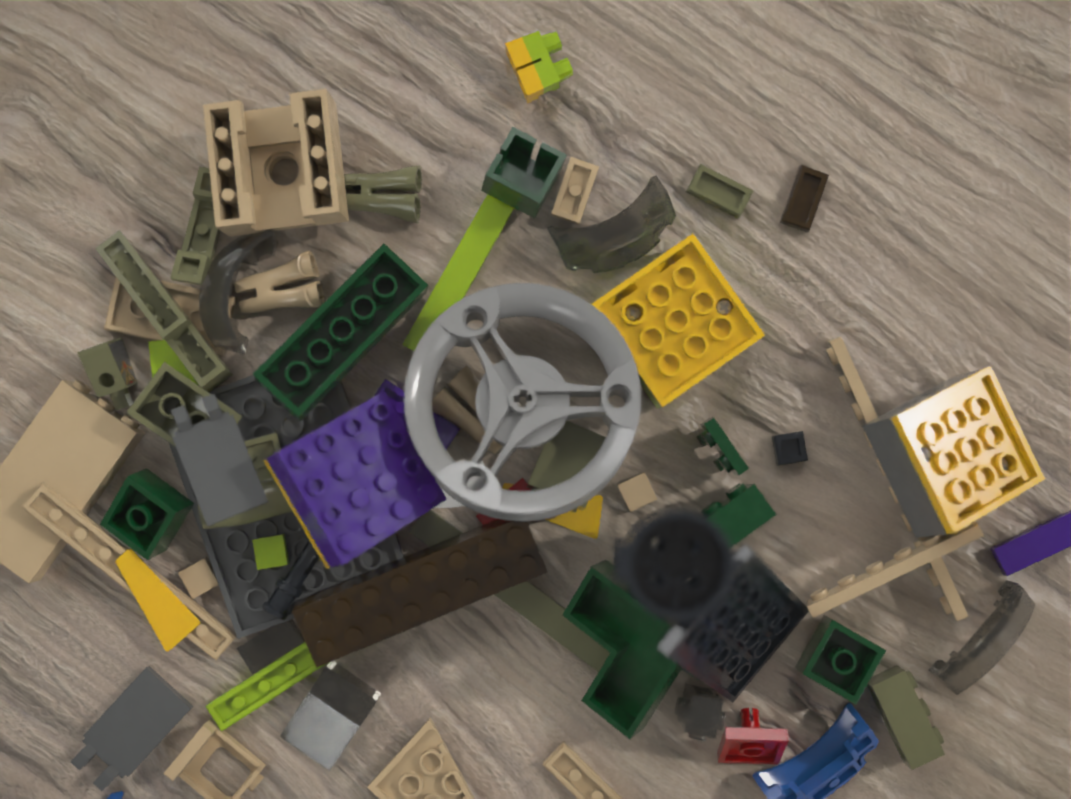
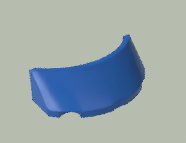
[752,702,879,799]

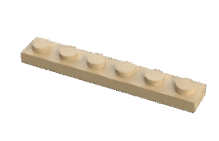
[807,521,984,618]

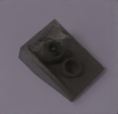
[280,661,381,771]

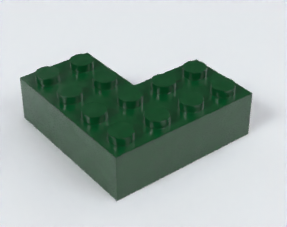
[562,560,683,740]

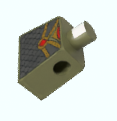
[77,337,137,410]

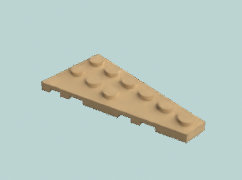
[367,717,475,799]

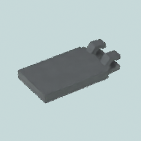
[171,394,269,527]
[71,666,193,791]

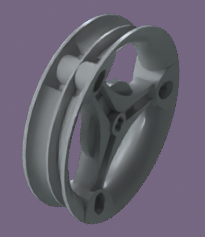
[404,283,641,521]

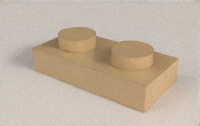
[551,157,599,225]

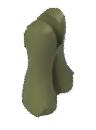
[344,166,422,224]

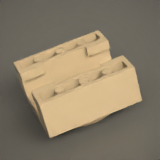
[203,89,349,237]

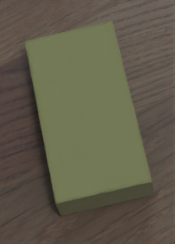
[686,164,754,219]

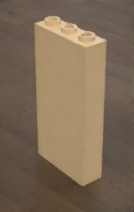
[0,379,145,583]

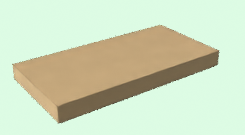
[104,277,237,356]

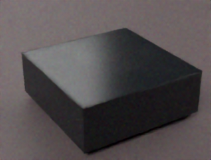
[772,431,808,466]

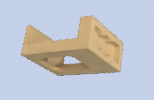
[164,719,266,799]

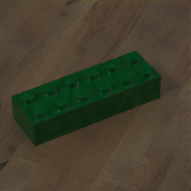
[252,243,429,422]

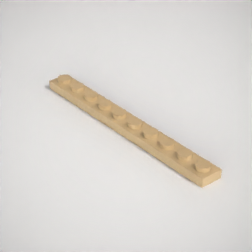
[826,337,969,621]

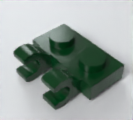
[696,417,749,476]

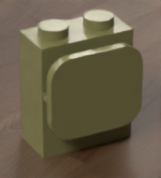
[527,421,606,513]

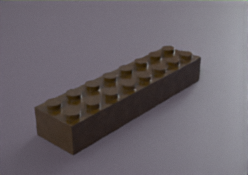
[292,519,547,667]

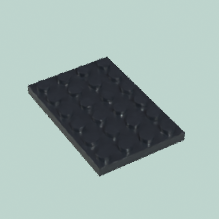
[658,544,809,703]

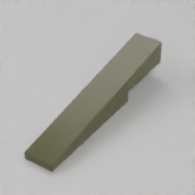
[95,230,233,393]

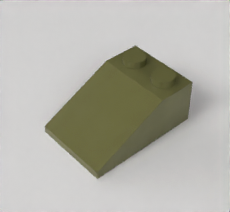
[126,362,242,447]

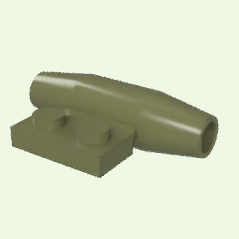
[197,433,292,529]

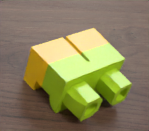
[505,31,573,104]

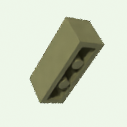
[867,665,945,770]

